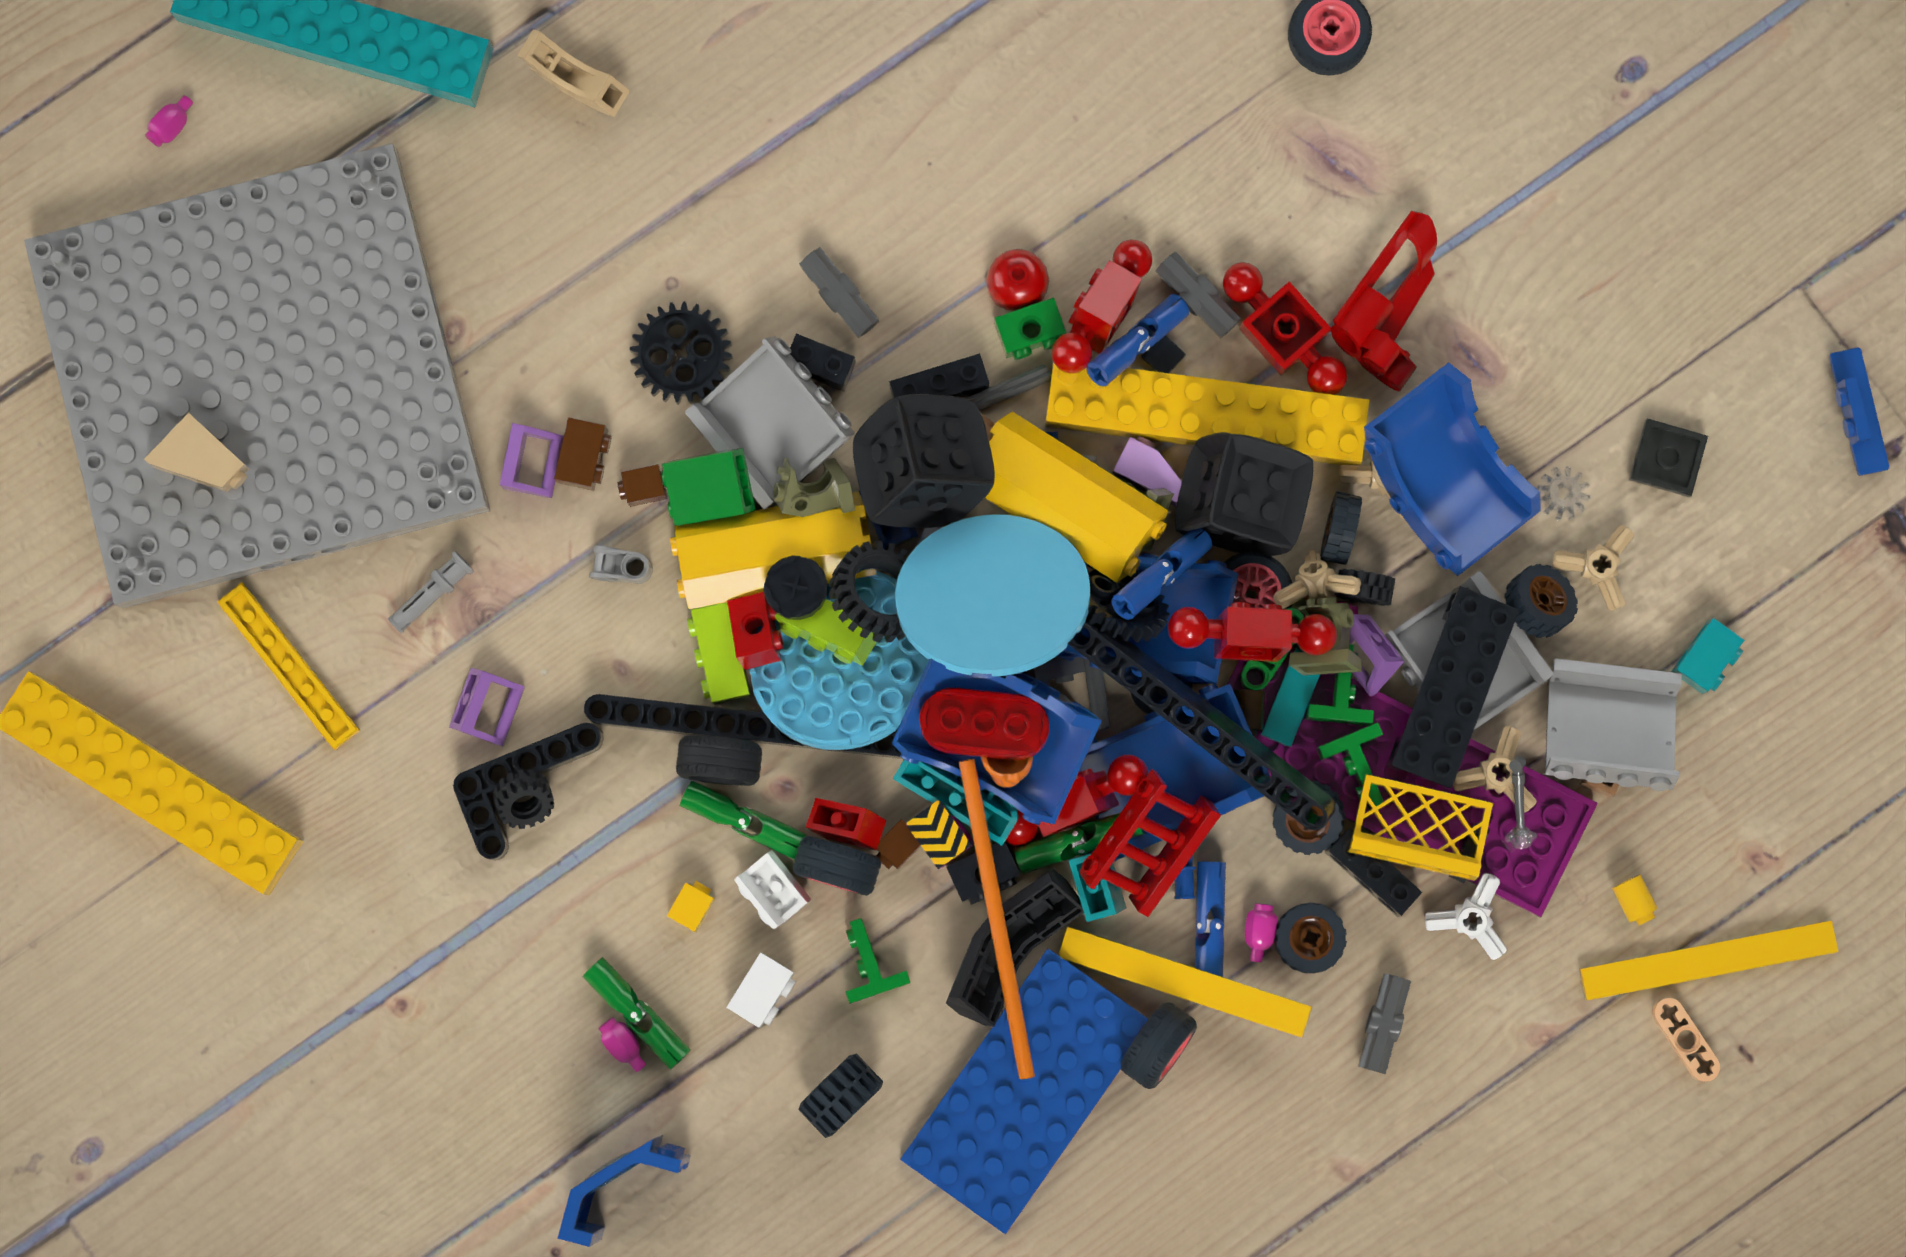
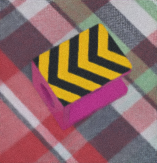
[906,800,974,869]

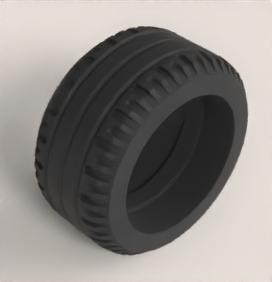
[676,735,762,786]

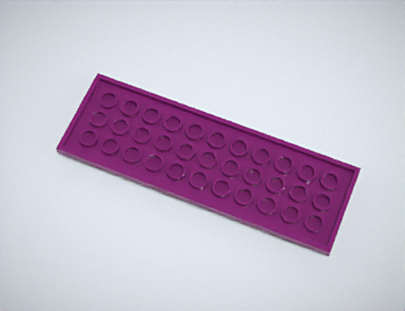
[1226,648,1598,918]

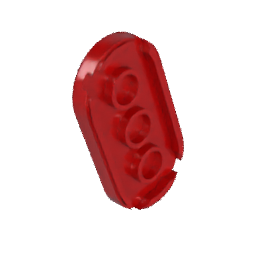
[919,688,1049,760]

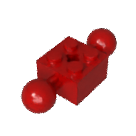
[1051,239,1153,374]
[1223,262,1347,395]
[1168,602,1337,662]
[1006,754,1149,845]

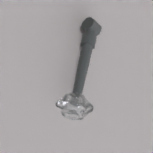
[1505,756,1537,849]

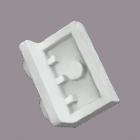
[734,850,812,929]

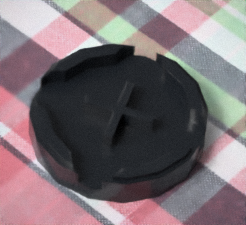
[764,555,828,620]

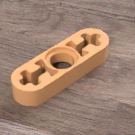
[1652,998,1720,1081]

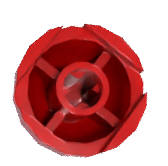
[986,249,1049,312]

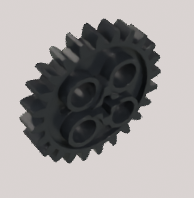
[630,301,733,405]
[1086,565,1170,643]

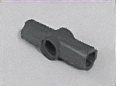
[799,247,879,338]
[1156,251,1241,339]
[1358,973,1411,1074]

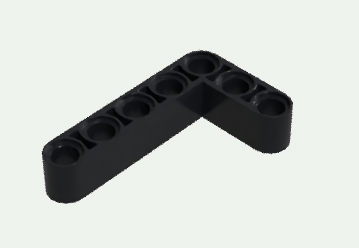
[453,723,604,861]

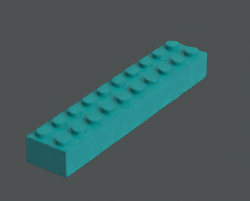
[170,0,494,108]

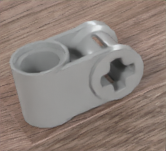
[589,546,653,584]

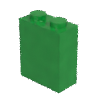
[661,448,756,526]

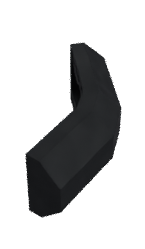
[946,868,1084,1027]

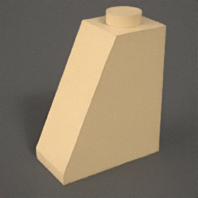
[144,412,249,492]

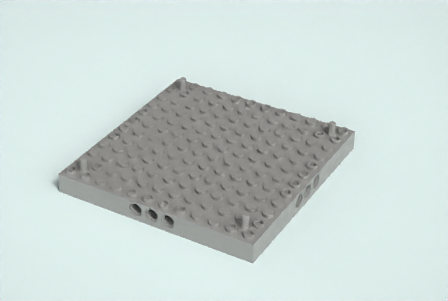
[24,143,490,609]

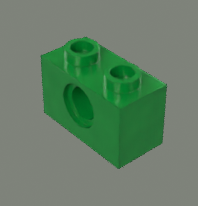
[994,298,1067,360]

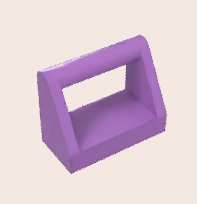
[500,423,564,498]
[1349,614,1405,696]
[449,668,525,747]

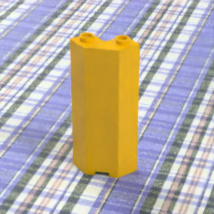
[985,411,1168,583]
[670,491,877,609]

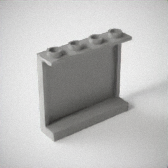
[685,336,856,509]
[1385,571,1554,730]

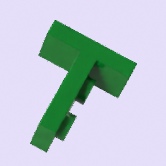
[1305,644,1374,726]
[1316,723,1384,810]
[845,918,911,1004]

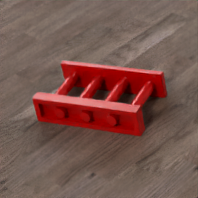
[1079,769,1221,917]

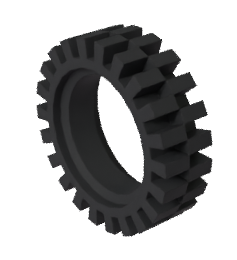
[829,541,908,642]

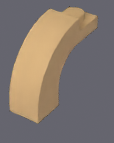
[517,29,630,117]

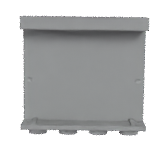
[1545,658,1682,791]

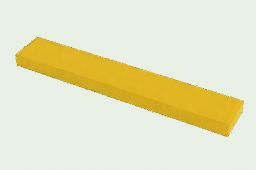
[217,582,360,750]

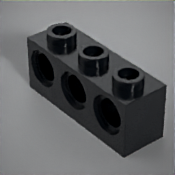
[889,353,990,398]
[1325,828,1422,917]

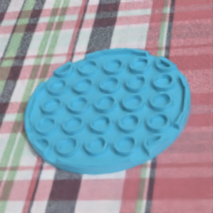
[895,515,1090,677]
[749,571,929,750]

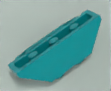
[893,760,1019,846]

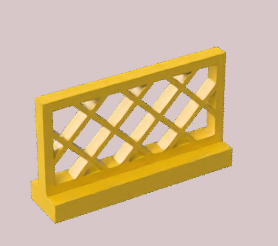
[1348,774,1493,881]

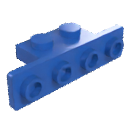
[1829,347,1889,476]

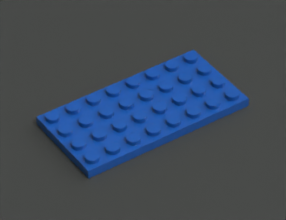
[900,948,1148,1235]

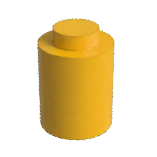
[1612,874,1658,926]

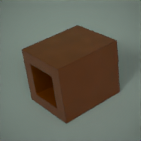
[617,464,667,507]
[876,819,921,870]

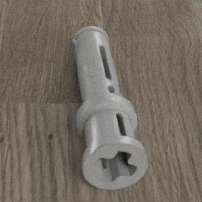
[388,551,474,633]

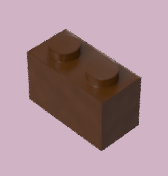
[554,417,612,491]

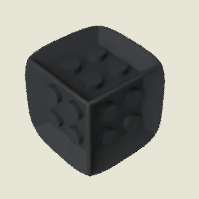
[853,394,995,528]
[1175,432,1314,556]

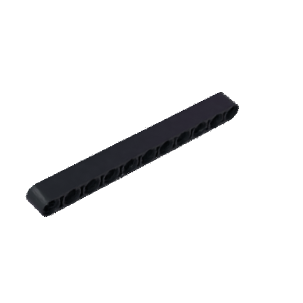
[1067,616,1335,830]
[584,694,903,759]

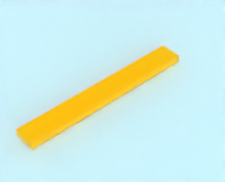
[1579,920,1839,1001]
[1059,927,1312,1038]

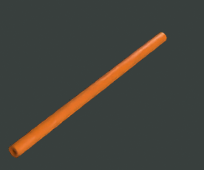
[959,759,1035,1079]

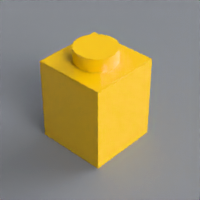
[667,880,715,933]

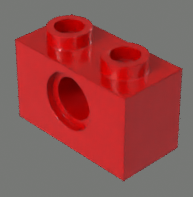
[727,592,784,670]
[805,798,887,850]

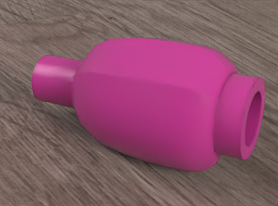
[145,95,193,147]
[1245,903,1278,963]
[598,1017,646,1072]

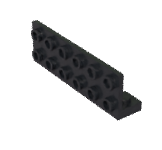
[1385,586,1519,788]

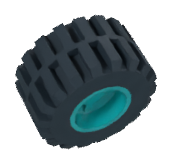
[798,1053,883,1138]

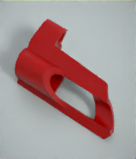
[1331,211,1437,392]

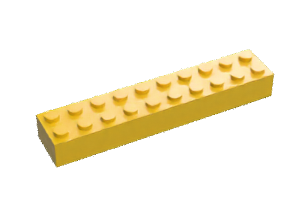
[1045,363,1370,465]
[0,671,304,895]

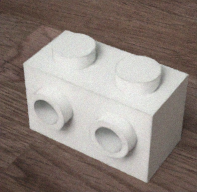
[726,952,796,1028]

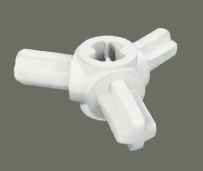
[1425,873,1507,960]

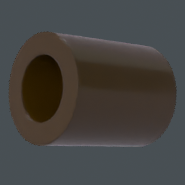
[1233,690,1265,737]

